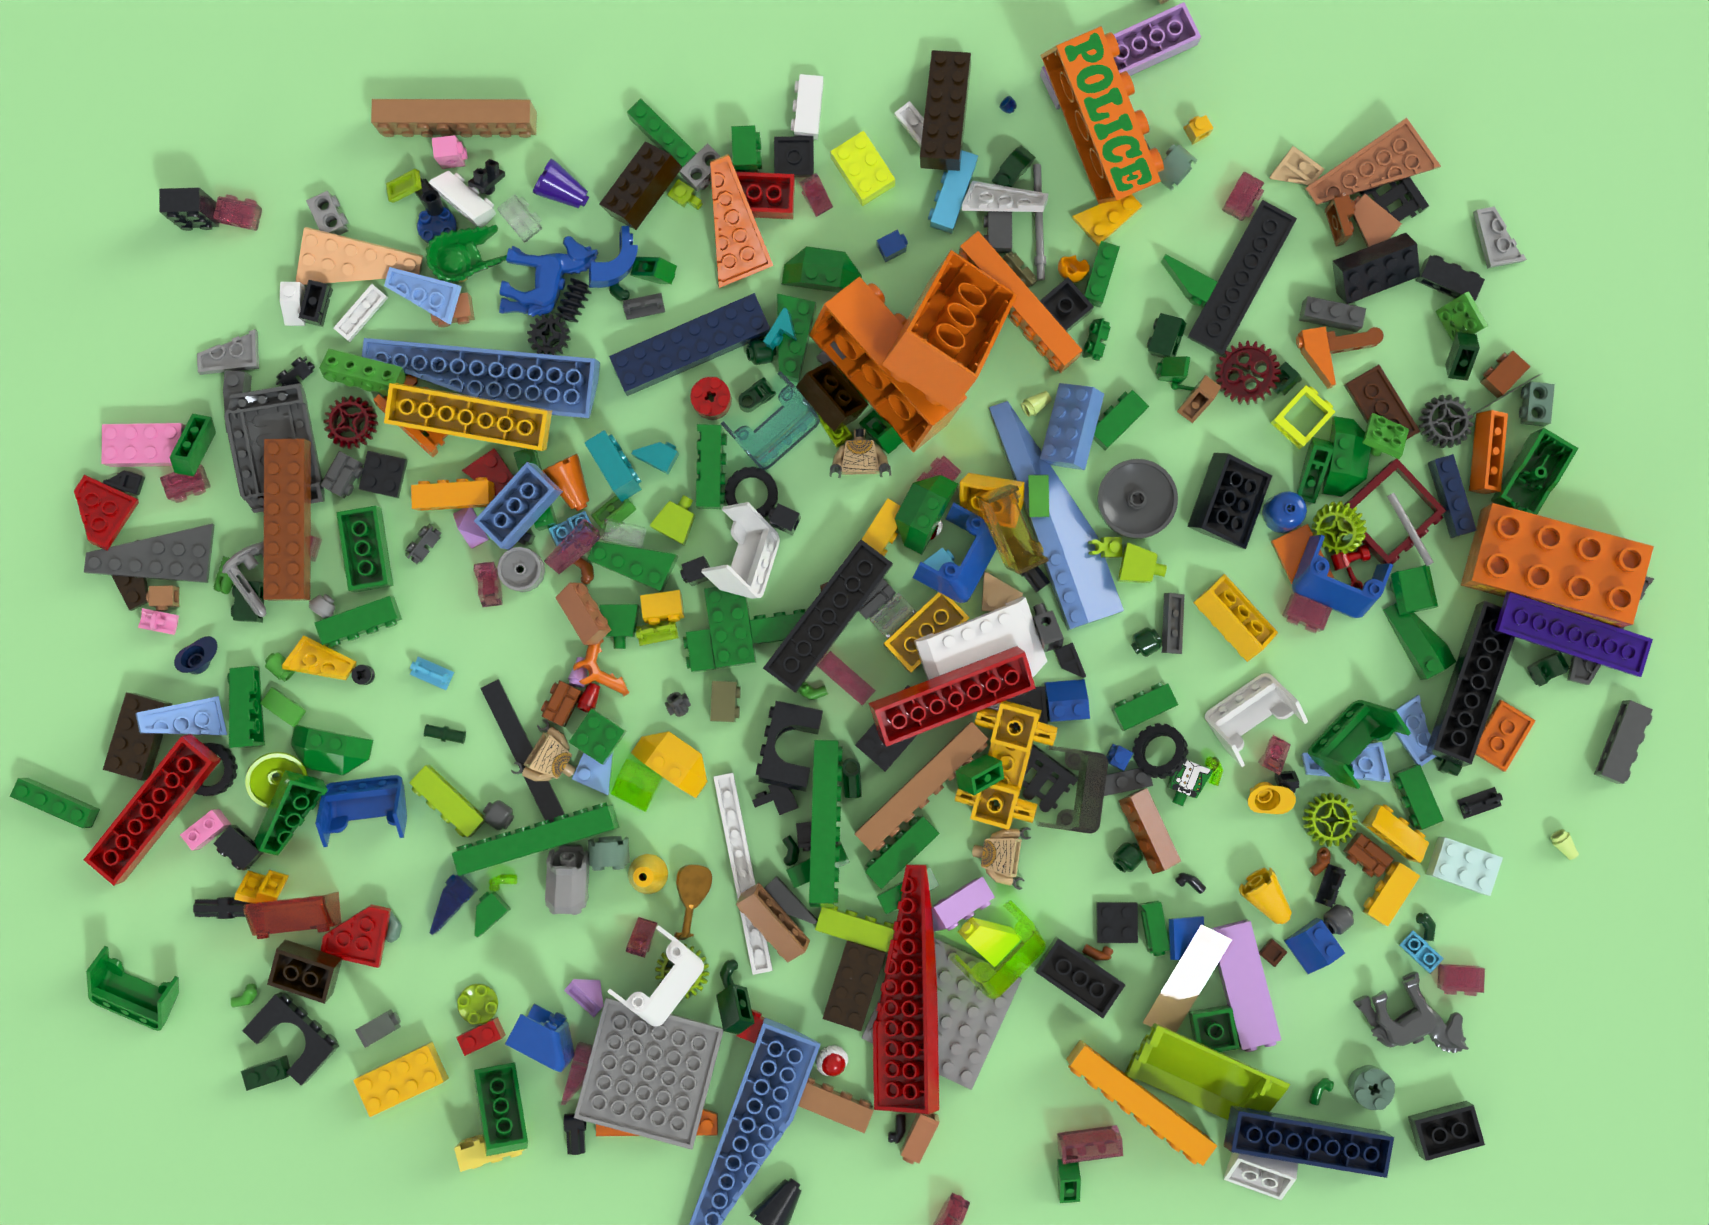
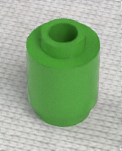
[265,652,295,682]

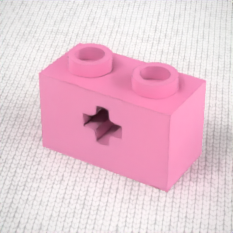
[432,135,468,169]
[180,809,232,851]

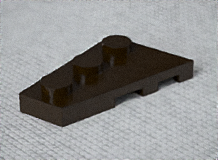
[111,540,148,611]

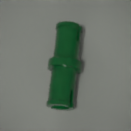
[424,724,466,744]

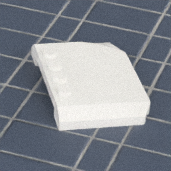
[914,596,1047,680]

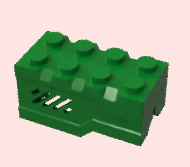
[1491,428,1579,515]

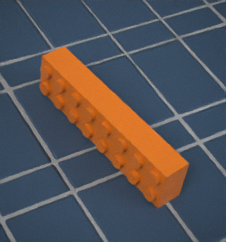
[958,231,1083,373]

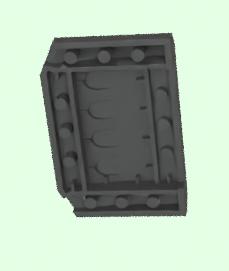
[224,383,325,513]

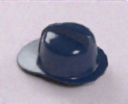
[174,636,218,674]

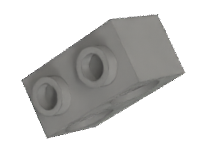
[680,143,721,192]
[306,191,349,235]

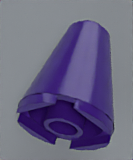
[533,159,589,209]

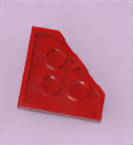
[74,475,139,551]
[320,904,391,968]

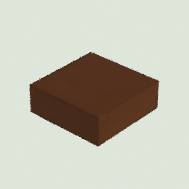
[1259,938,1287,967]

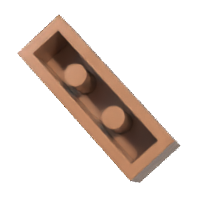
[555,582,611,645]

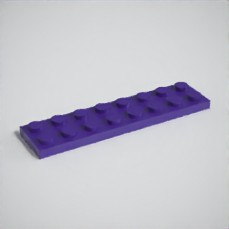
[1495,592,1653,677]

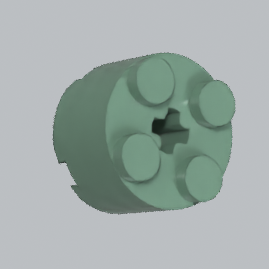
[1158,144,1197,191]
[588,836,630,871]
[1348,1065,1395,1110]

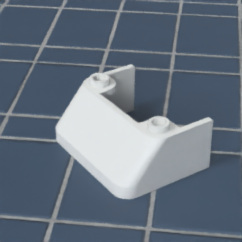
[701,502,780,599]
[1205,673,1308,767]
[607,925,704,1027]

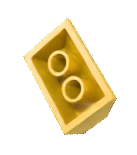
[960,473,1024,528]
[1361,804,1429,863]

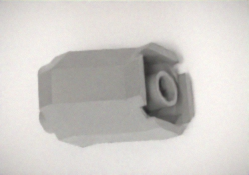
[545,844,589,915]

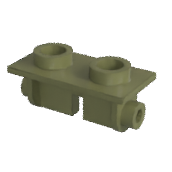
[1003,251,1037,288]

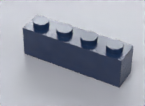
[1428,454,1477,538]

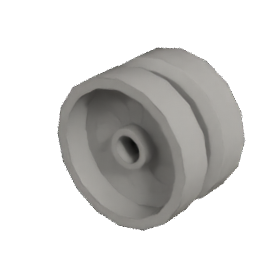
[497,547,545,592]

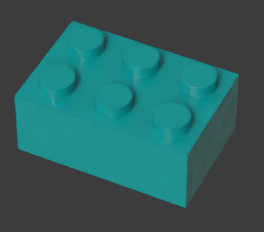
[584,430,642,502]

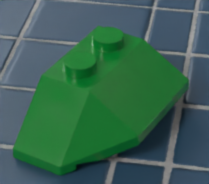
[781,246,862,293]
[1322,416,1371,497]
[895,475,959,555]
[291,725,374,776]

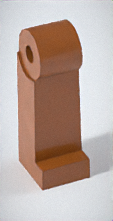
[1327,327,1384,354]

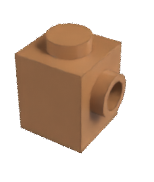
[146,586,179,611]

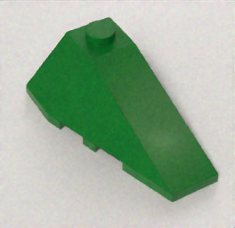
[1383,604,1456,680]

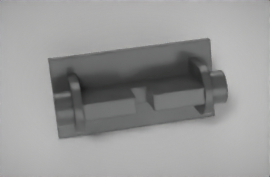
[623,293,665,320]
[405,523,441,564]

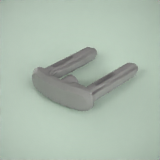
[222,541,267,617]

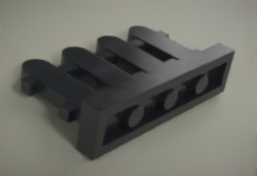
[1359,177,1429,222]
[1022,744,1078,812]

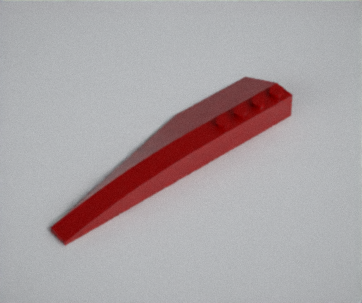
[873,865,939,1114]

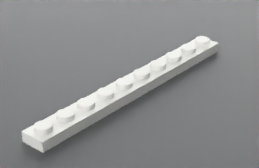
[714,773,773,975]

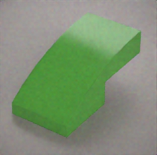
[1028,475,1049,517]
[260,687,306,727]

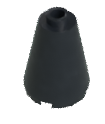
[749,1178,802,1225]

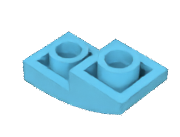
[548,511,594,547]
[1399,930,1444,974]

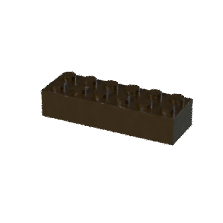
[920,50,971,171]

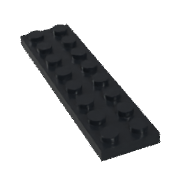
[1187,200,1297,356]

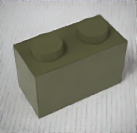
[710,681,741,722]

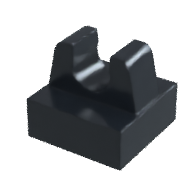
[1275,771,1299,793]

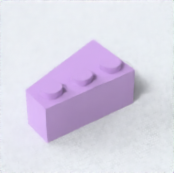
[931,876,995,932]

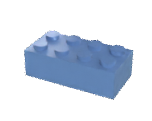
[1040,383,1104,470]
[474,462,563,550]

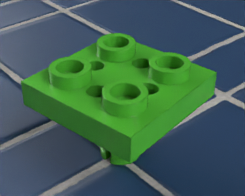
[1435,291,1488,342]
[1362,413,1409,459]

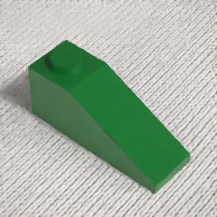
[1161,254,1218,307]
[1297,437,1334,504]

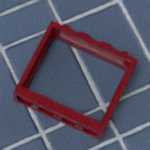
[1343,458,1446,564]

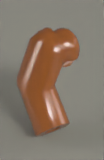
[573,556,594,584]
[1309,847,1331,876]
[1082,944,1113,960]

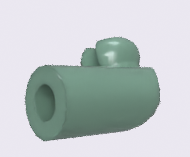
[386,911,402,943]

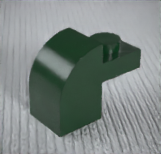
[992,145,1036,187]
[1527,652,1570,687]

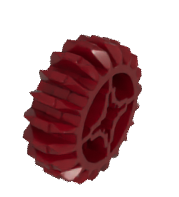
[323,396,378,449]

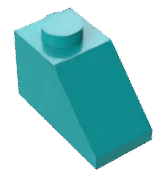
[631,442,679,474]

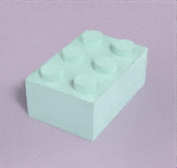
[1426,836,1503,896]

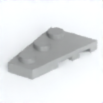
[1473,206,1527,269]
[197,329,259,375]

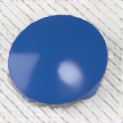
[417,207,456,243]

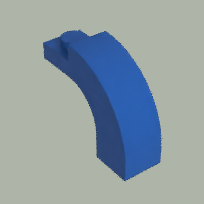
[589,226,638,288]

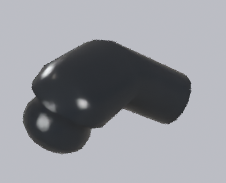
[888,1114,906,1144]

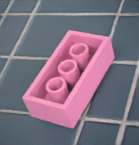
[101,423,186,467]

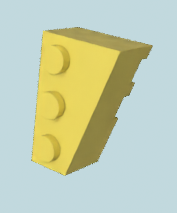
[454,1134,525,1172]

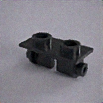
[276,356,315,386]
[1457,787,1503,819]
[1315,864,1346,908]

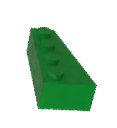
[777,294,816,383]
[696,424,727,509]
[587,541,678,592]
[227,666,265,748]
[254,770,328,856]

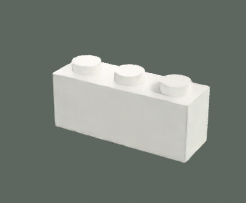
[791,74,824,140]

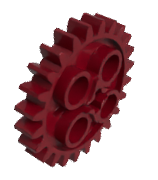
[1215,341,1281,405]

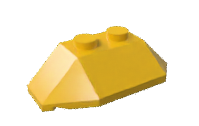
[631,731,708,798]

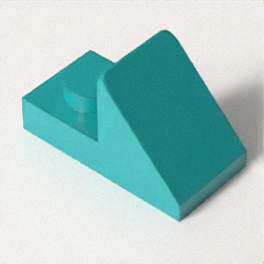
[763,308,797,350]

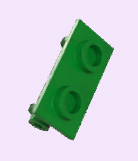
[1083,318,1111,361]

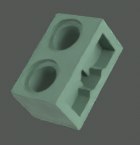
[1519,382,1555,427]

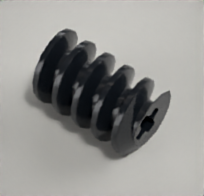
[555,278,592,323]

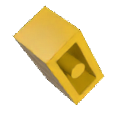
[640,590,685,625]

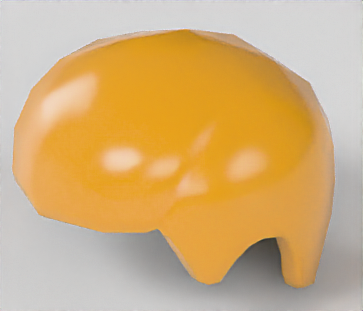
[1058,255,1090,283]

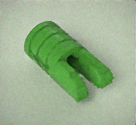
[213,556,239,594]

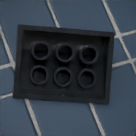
[1187,453,1272,549]

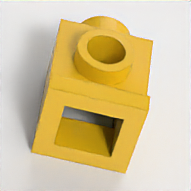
[1183,115,1213,145]

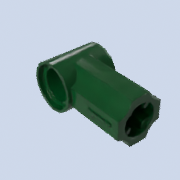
[842,758,862,798]

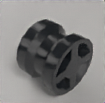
[351,665,375,685]

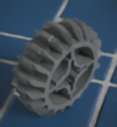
[1418,395,1474,448]

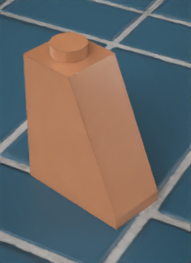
[1353,194,1402,247]
[900,1113,940,1164]

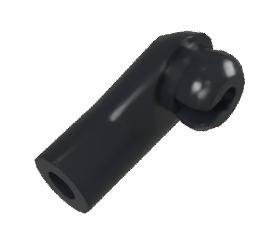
[1175,873,1206,894]

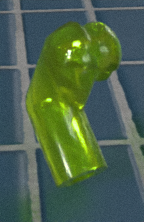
[488,874,517,891]

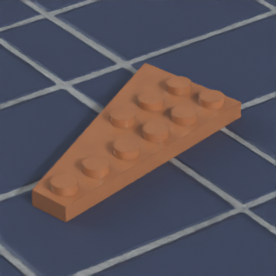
[1305,118,1441,205]

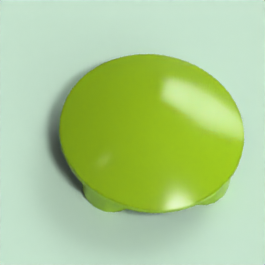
[457,984,498,1025]

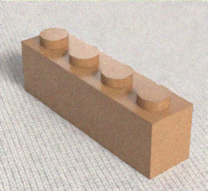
[736,883,810,963]
[798,1077,874,1133]

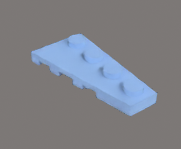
[384,267,462,325]
[135,696,227,736]
[1301,742,1391,782]

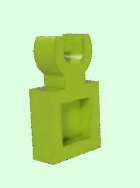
[1088,537,1123,558]

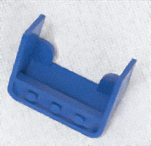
[913,503,998,603]
[1292,535,1393,618]
[315,775,407,847]
[505,1003,575,1072]

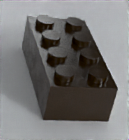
[599,141,682,230]
[103,692,173,781]
[822,940,886,1031]

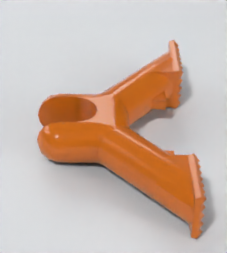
[573,639,629,697]

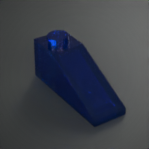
[429,874,478,935]

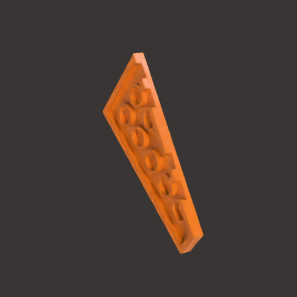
[710,154,773,288]

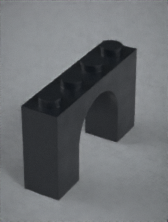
[756,701,823,792]
[242,992,339,1086]

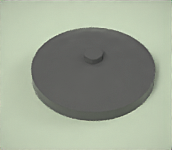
[1097,459,1178,539]

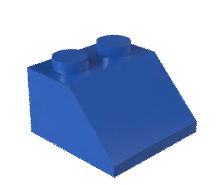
[1045,679,1090,722]
[1284,918,1345,974]

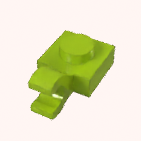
[667,179,703,210]

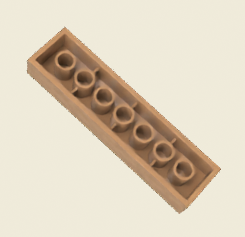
[371,99,537,138]
[854,722,989,852]

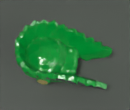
[426,225,507,283]

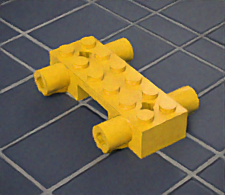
[955,700,1058,830]

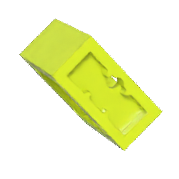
[1270,385,1336,449]

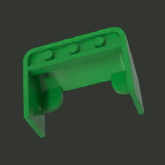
[1308,700,1411,789]
[86,946,179,1031]

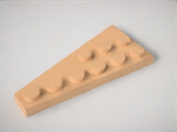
[295,227,423,285]

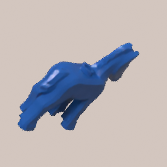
[499,236,598,317]

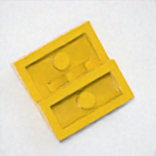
[234,870,289,903]

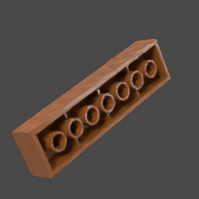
[263,439,311,601]

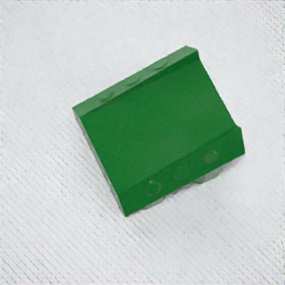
[1390,565,1438,616]

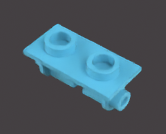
[410,657,454,690]

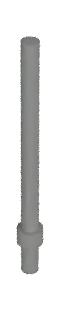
[1033,164,1046,281]

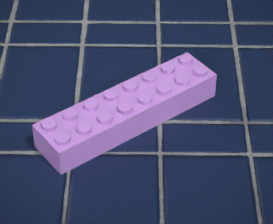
[1040,2,1201,110]

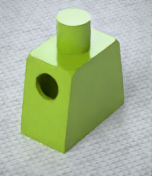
[650,495,695,546]
[1118,543,1167,583]

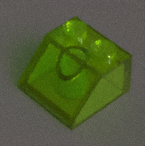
[611,758,664,812]

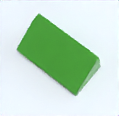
[591,495,636,534]

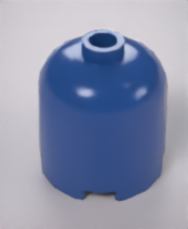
[1262,491,1307,533]

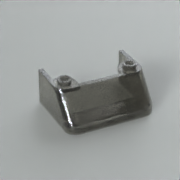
[1036,746,1108,833]

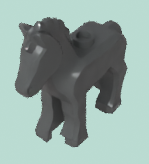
[1353,972,1469,1053]

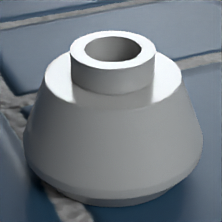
[309,594,335,619]

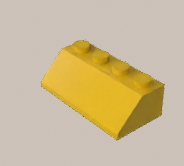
[1193,574,1278,662]

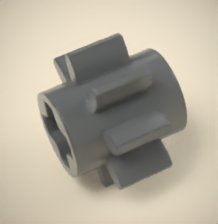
[665,692,691,717]

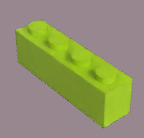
[409,765,485,837]
[815,905,895,953]

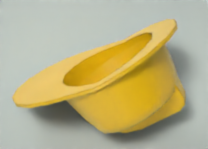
[1248,782,1296,814]

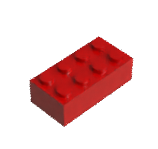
[736,172,795,219]

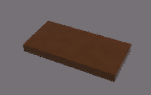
[1344,364,1421,440]

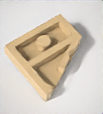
[1269,146,1325,185]
[982,572,1023,612]

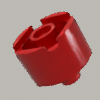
[691,377,732,420]

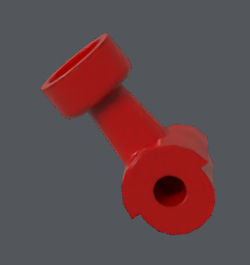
[1330,545,1371,571]

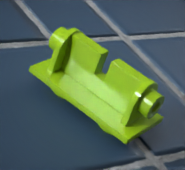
[636,621,679,646]

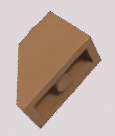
[1177,375,1221,423]

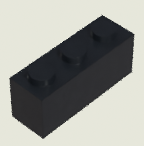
[1416,255,1485,301]

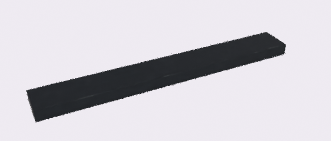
[480,679,565,823]

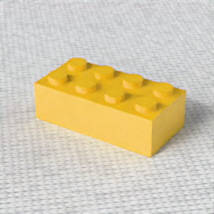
[883,592,969,674]
[353,1042,449,1117]

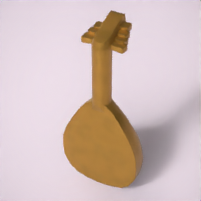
[674,865,712,940]

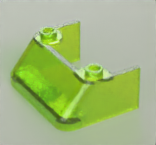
[950,900,1046,999]

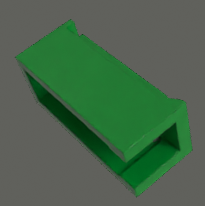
[1139,900,1170,956]

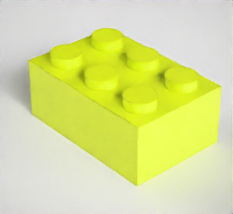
[830,130,895,206]

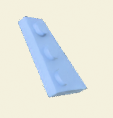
[1394,695,1436,766]
[572,751,614,795]

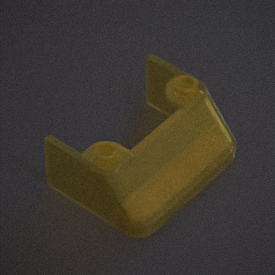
[976,484,1049,575]

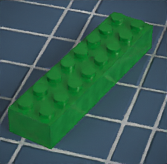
[809,740,843,908]
[452,802,619,876]

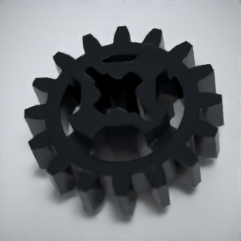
[527,314,571,355]

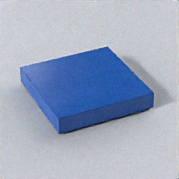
[1169,916,1204,960]

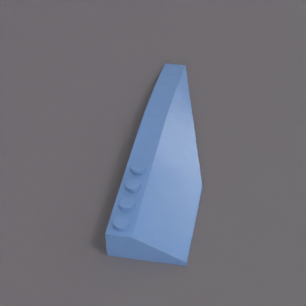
[362,338,600,419]
[989,401,1124,631]
[689,1018,821,1225]

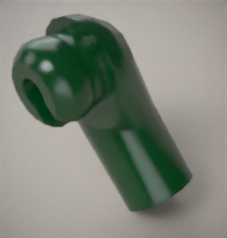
[609,282,630,301]
[1416,913,1436,941]

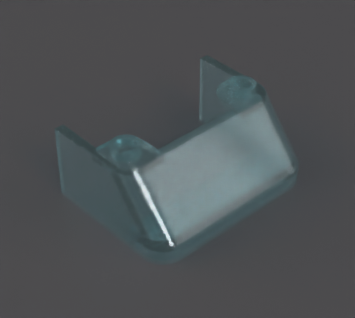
[721,371,820,470]

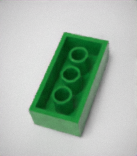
[336,506,393,593]
[704,587,756,669]
[474,1062,528,1156]

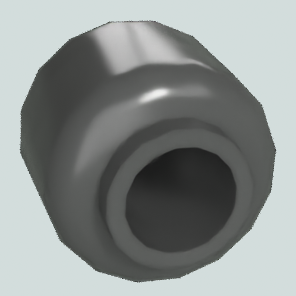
[483,800,514,830]
[1324,904,1354,935]

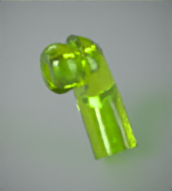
[1205,756,1223,786]

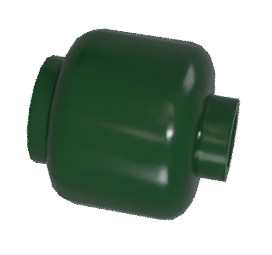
[746,338,777,365]
[1131,627,1162,657]
[1113,843,1143,873]

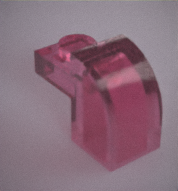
[474,562,502,607]

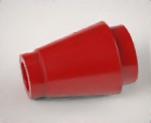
[577,683,601,713]

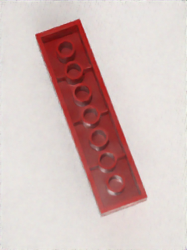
[868,646,1036,747]
[84,734,222,886]

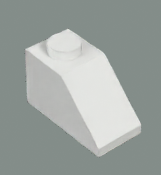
[280,282,306,326]

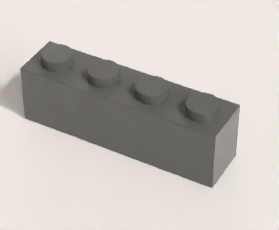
[1594,700,1653,784]

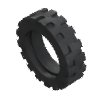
[725,467,778,517]
[1132,723,1189,779]
[195,743,238,796]

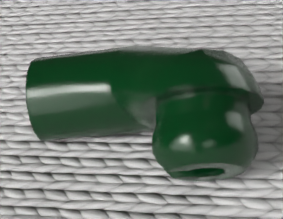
[782,835,800,866]
[720,959,738,988]

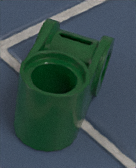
[739,377,777,413]

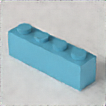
[928,150,978,234]

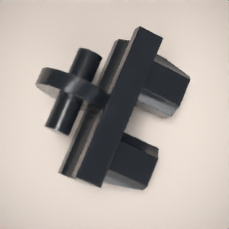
[468,159,505,195]

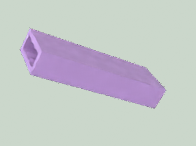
[1210,919,1281,1052]

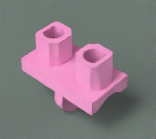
[138,608,179,635]

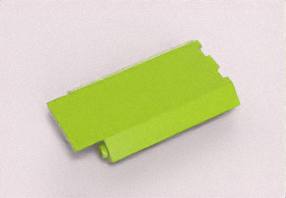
[1125,1023,1290,1120]

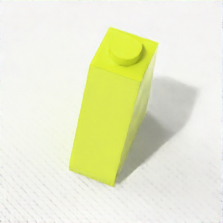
[958,917,1022,967]

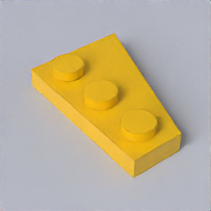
[1072,194,1142,246]
[282,635,356,680]

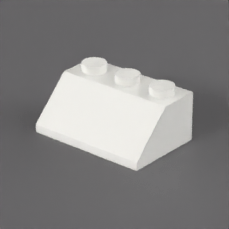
[429,170,496,228]
[1224,1152,1298,1200]

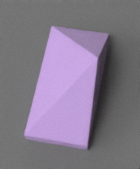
[453,508,489,549]
[564,979,604,1017]

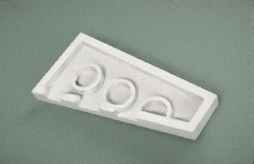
[962,181,1048,212]

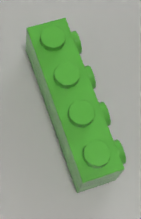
[319,348,406,396]

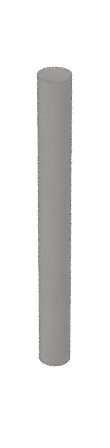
[1387,493,1434,566]

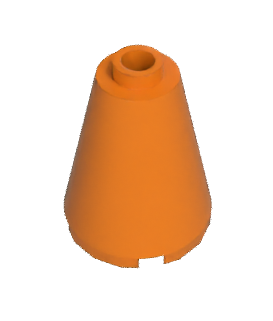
[542,454,589,511]

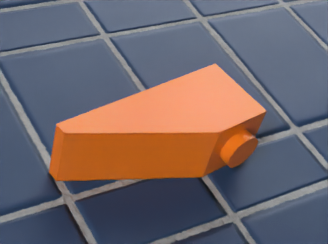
[1296,326,1336,389]

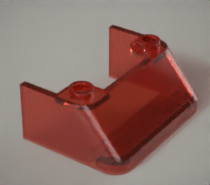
[243,892,341,939]

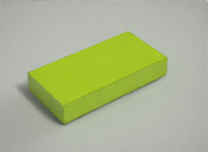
[386,169,422,203]

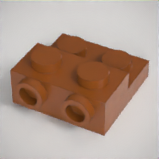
[1325,193,1356,246]

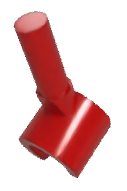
[1346,567,1363,590]

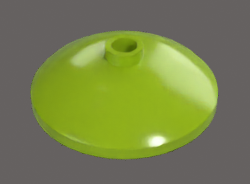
[245,752,307,808]

